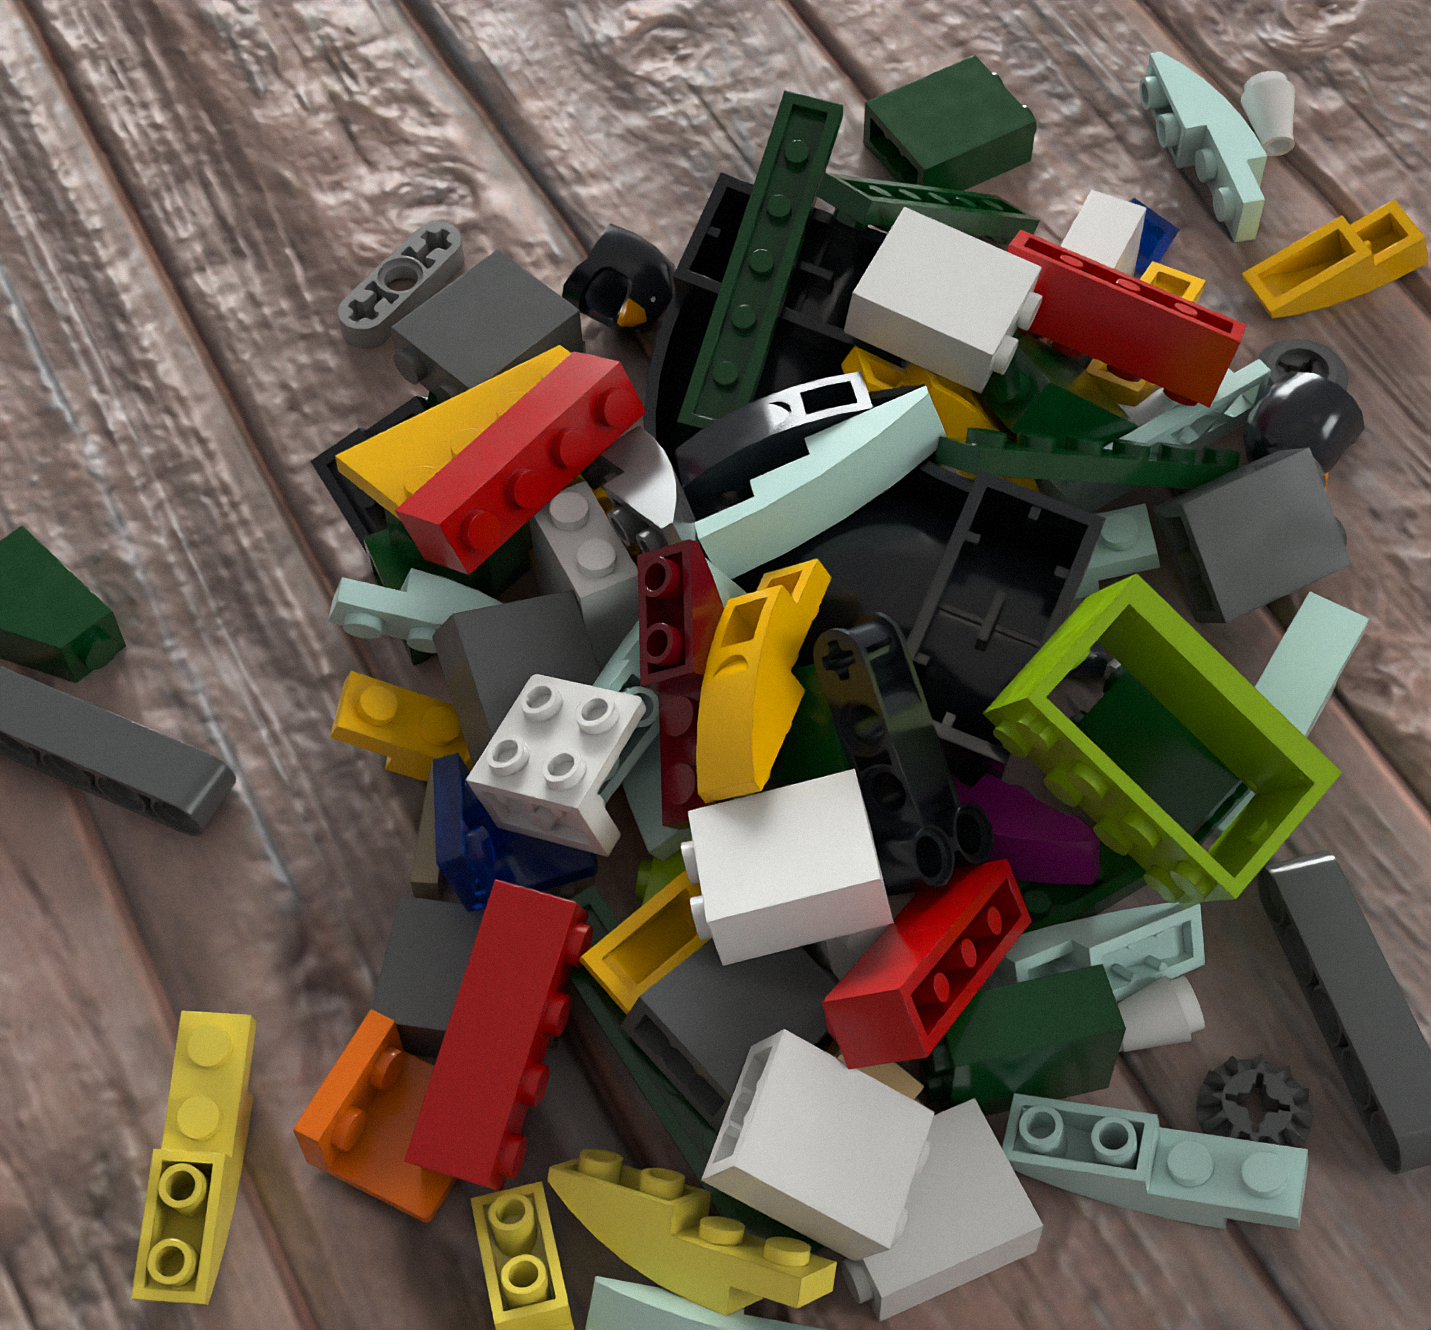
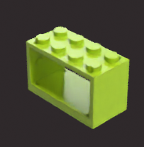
[983,574,1342,904]

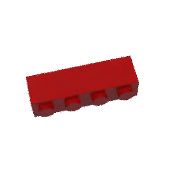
[1007,230,1246,408]
[395,351,646,575]
[821,859,1032,1069]
[404,879,593,1191]

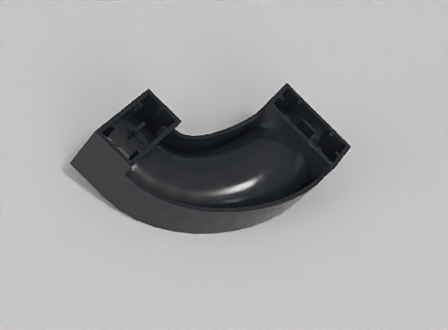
[643,172,1106,787]

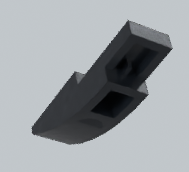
[675,371,925,497]

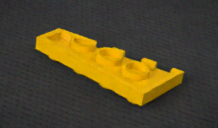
[335,345,571,521]

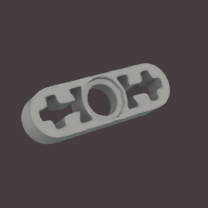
[338,222,464,348]

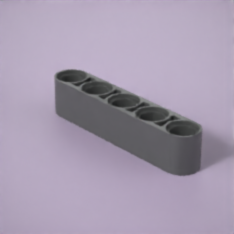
[0,666,236,836]
[1257,850,1431,1175]

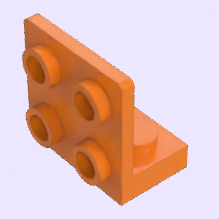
[293,1009,458,1223]

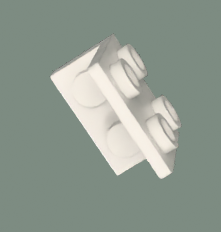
[466,674,646,857]

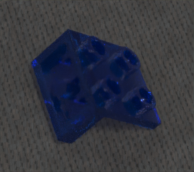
[433,752,598,913]

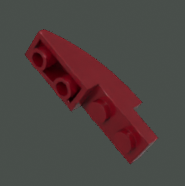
[637,539,734,830]

